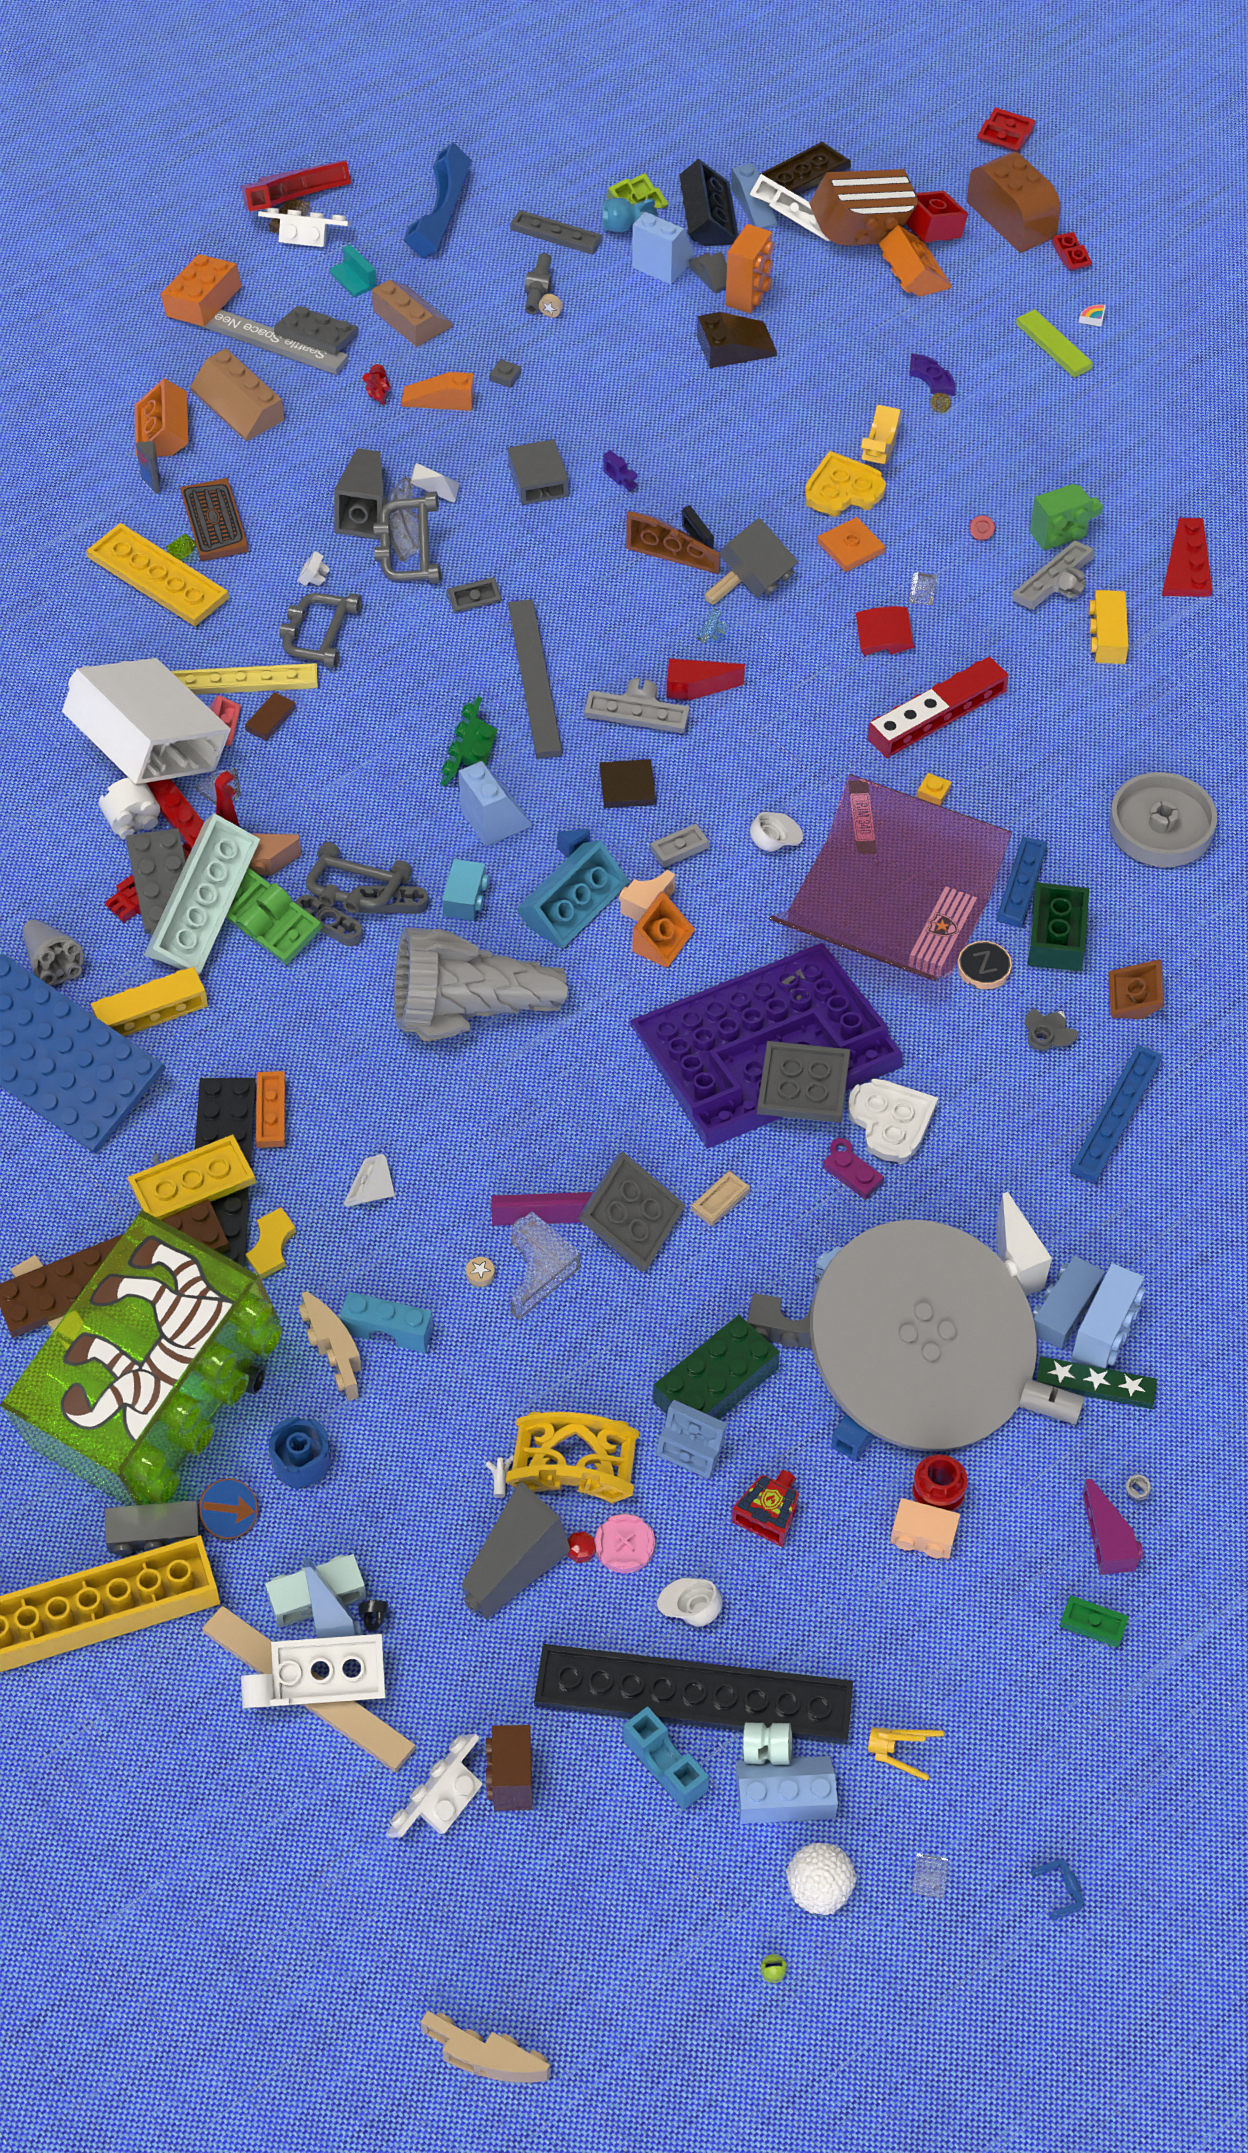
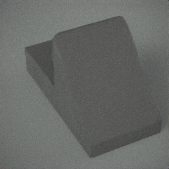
[689,252,727,294]

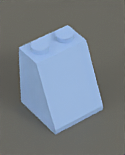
[632,212,695,284]
[459,761,532,847]

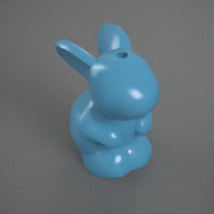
[602,198,658,232]

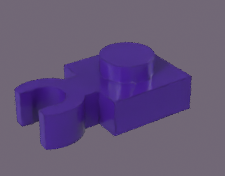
[603,450,638,491]

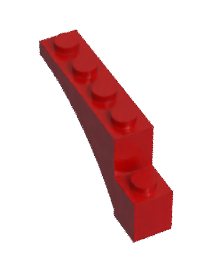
[241,160,351,212]

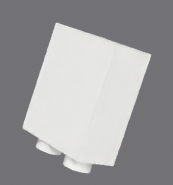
[62,658,231,784]

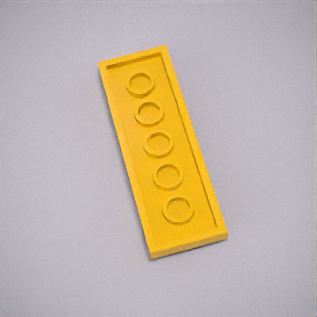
[86,523,229,626]

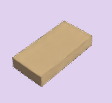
[691,1171,750,1227]

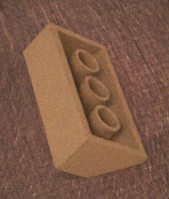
[190,348,284,442]

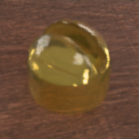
[930,393,951,413]

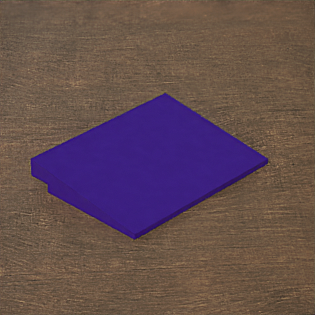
[630,943,902,1149]

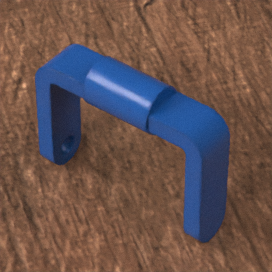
[1030,1859,1084,1920]

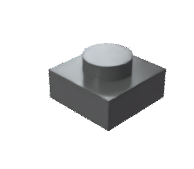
[490,359,521,388]

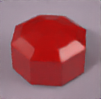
[567,1531,596,1563]

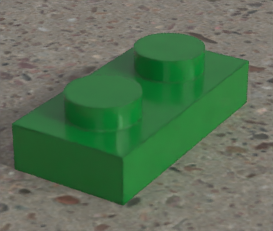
[1060,1595,1129,1648]

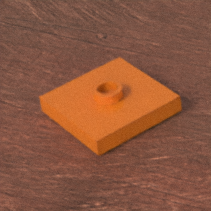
[817,517,886,572]

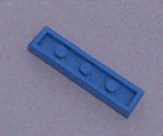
[996,836,1048,928]

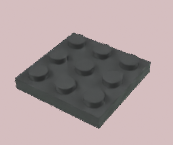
[757,1041,850,1123]
[577,1152,686,1272]

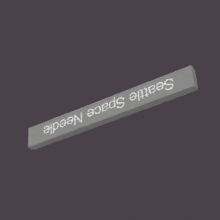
[195,309,348,375]

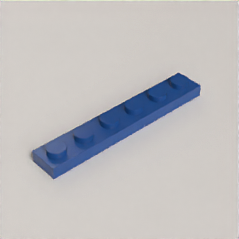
[1070,1044,1163,1184]

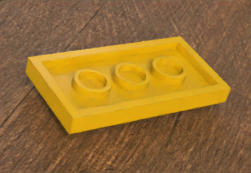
[127,1135,256,1225]

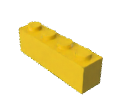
[90,966,208,1037]

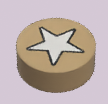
[539,294,563,318]
[466,1257,495,1287]

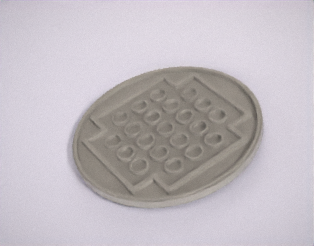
[810,1220,1037,1452]

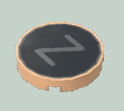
[957,941,1012,990]

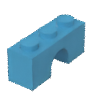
[339,1291,434,1353]
[623,1706,709,1810]

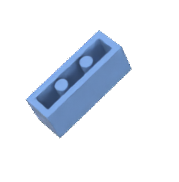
[1032,1255,1105,1350]

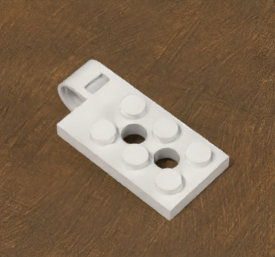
[241,1634,386,1708]

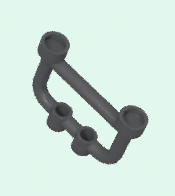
[374,491,442,584]
[280,593,362,669]
[305,842,413,913]

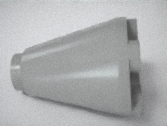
[23,919,84,986]

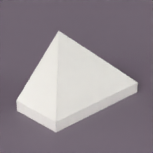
[410,463,460,503]
[343,1154,395,1207]

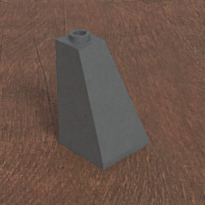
[334,448,383,540]
[461,1482,571,1619]

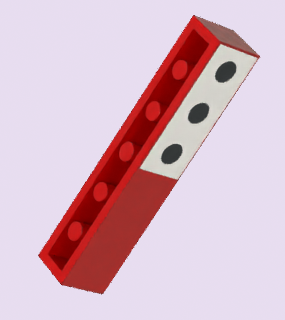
[868,656,1009,759]

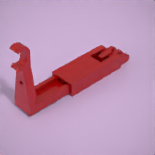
[105,771,240,922]

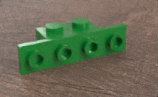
[440,696,498,786]

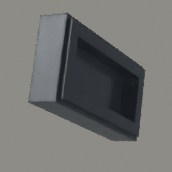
[682,505,714,549]

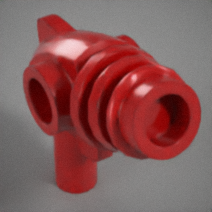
[362,364,391,405]

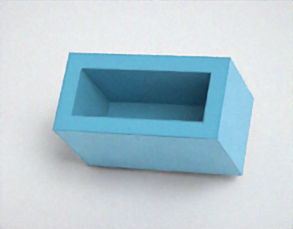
[442,859,490,921]

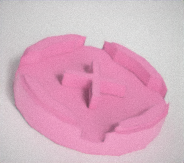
[594,1514,655,1573]

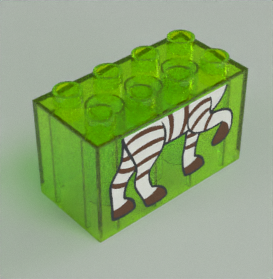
[0,1210,282,1506]

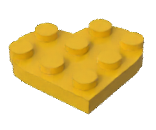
[805,451,886,517]

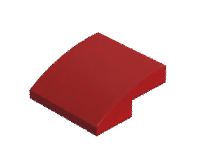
[977,107,1036,152]
[856,606,914,656]

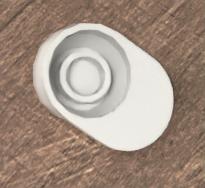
[750,812,803,852]
[657,1578,722,1627]

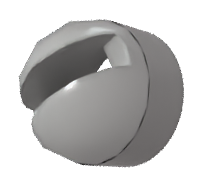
[1126,1475,1151,1501]

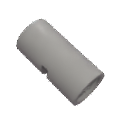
[1019,1379,1085,1425]

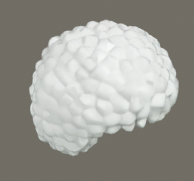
[786,1843,857,1915]

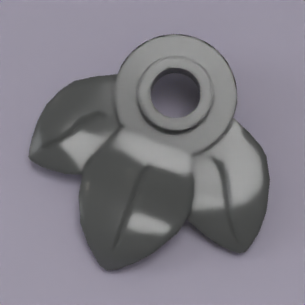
[1025,1009,1079,1051]

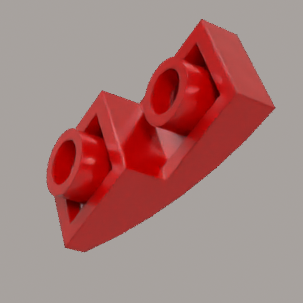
[1051,232,1092,270]

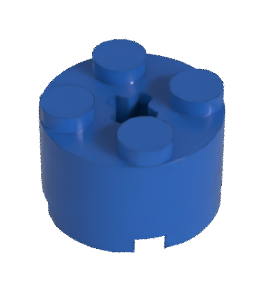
[268,1417,331,1489]

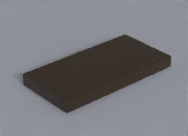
[760,142,851,195]

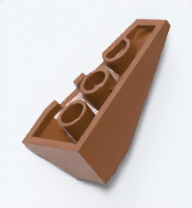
[626,511,721,574]

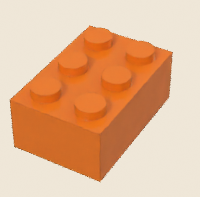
[725,224,774,314]
[160,254,242,327]

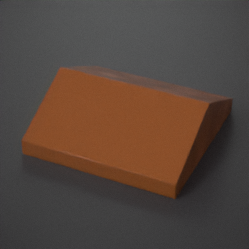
[1109,959,1165,1019]

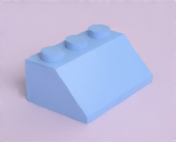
[735,1756,838,1824]

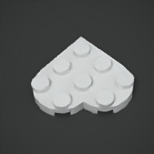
[848,1079,938,1164]

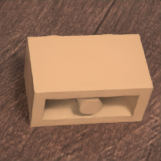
[890,1498,960,1559]

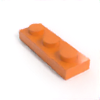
[256,1071,286,1148]

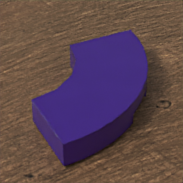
[909,353,955,396]

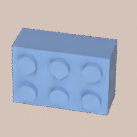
[1071,1263,1146,1369]

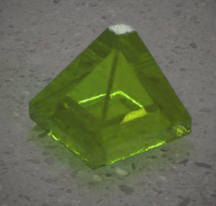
[166,533,195,561]

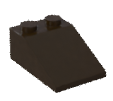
[697,312,777,368]

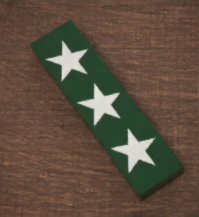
[1036,1356,1157,1409]

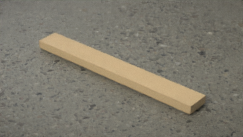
[202,1606,416,1773]

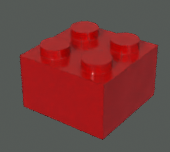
[906,190,968,243]

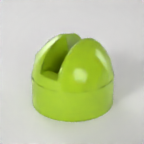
[760,1953,787,1983]

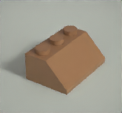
[372,279,453,347]

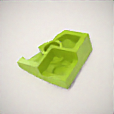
[606,173,668,208]

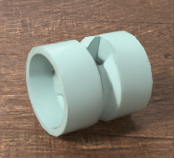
[743,1723,792,1765]

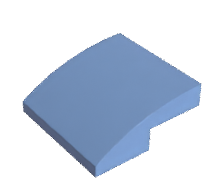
[656,1400,728,1479]

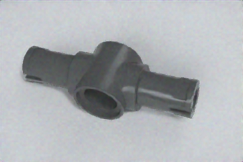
[525,253,552,314]

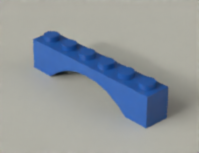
[403,143,472,259]

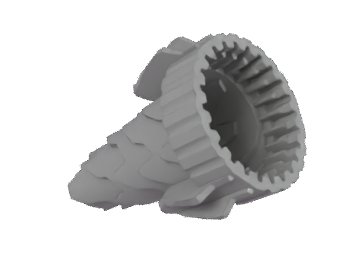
[394,927,568,1041]

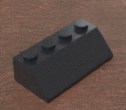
[679,158,739,246]

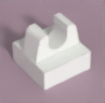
[297,551,329,586]

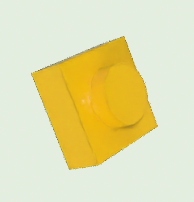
[916,773,952,806]

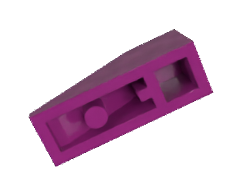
[1082,1479,1143,1575]

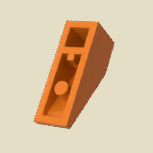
[401,372,474,411]

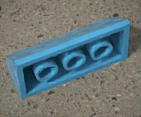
[516,840,630,948]

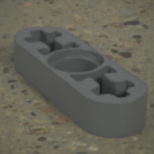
[352,886,428,914]
[295,895,363,946]

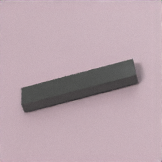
[510,210,602,255]

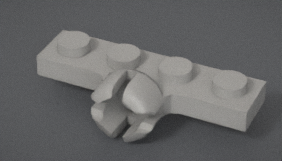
[1012,541,1094,610]
[584,678,690,734]

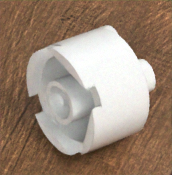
[99,777,160,839]

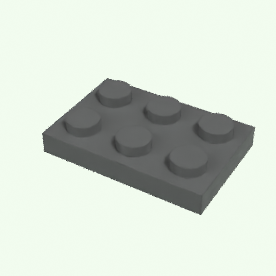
[274,306,358,355]

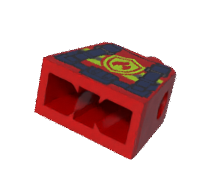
[732,1470,799,1548]

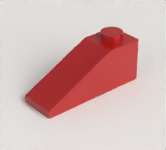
[666,658,745,700]

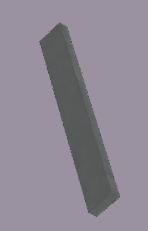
[508,599,562,759]

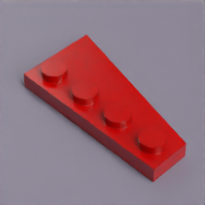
[1162,518,1212,597]

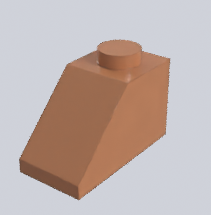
[248,833,301,876]

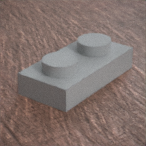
[650,824,709,868]

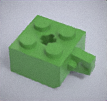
[1029,484,1103,551]

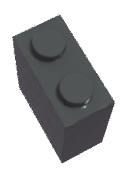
[507,439,569,505]
[718,517,798,598]

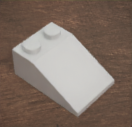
[996,1192,1052,1296]

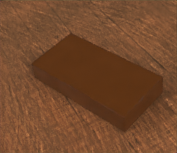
[245,692,296,741]

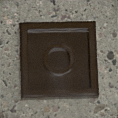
[599,759,656,808]

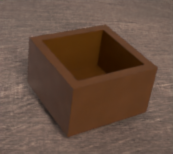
[486,1725,532,1811]

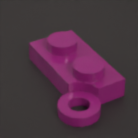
[822,1138,884,1200]

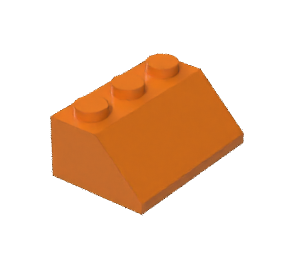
[879,225,952,297]
[134,378,189,457]

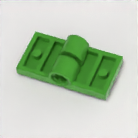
[225,867,323,965]

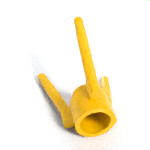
[868,1727,945,1781]

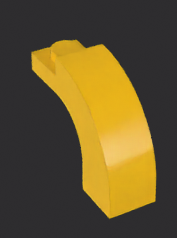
[861,405,903,464]

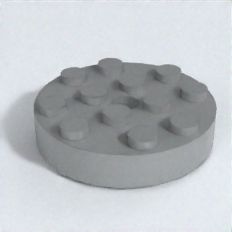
[1109,772,1217,868]

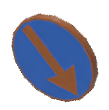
[198,1478,258,1539]

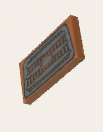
[180,478,249,561]

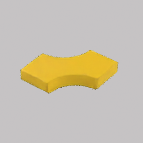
[246,1207,296,1280]

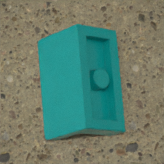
[329,244,377,297]

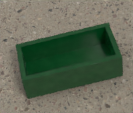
[653,1314,780,1419]

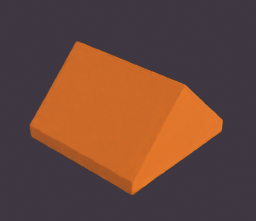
[632,891,695,967]

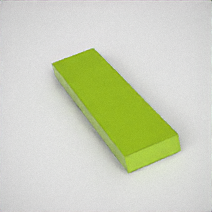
[1016,309,1093,378]

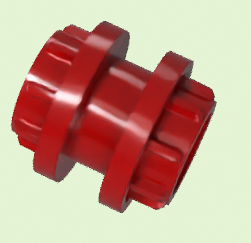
[912,1455,968,1512]

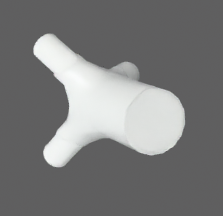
[486,1455,514,1498]

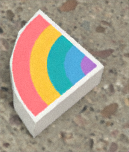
[1079,305,1106,326]

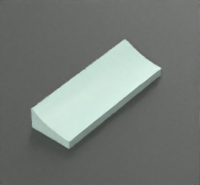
[144,813,260,975]

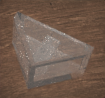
[194,768,241,805]

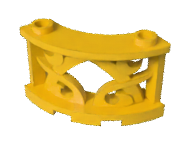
[505,1412,640,1504]

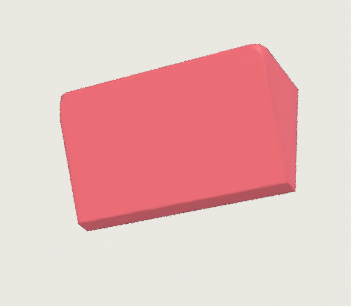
[210,695,241,746]

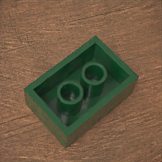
[1027,882,1090,971]

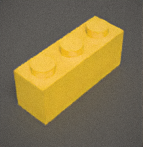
[1088,590,1129,664]

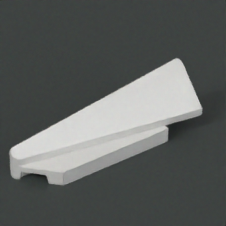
[749,174,831,241]

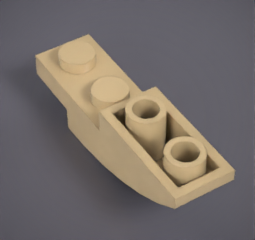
[298,1291,362,1401]
[421,2010,551,2083]

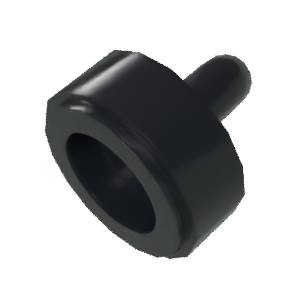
[358,1600,389,1631]

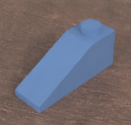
[731,163,777,229]
[303,1558,361,1639]

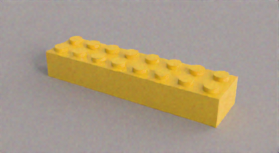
[0,1535,220,1672]

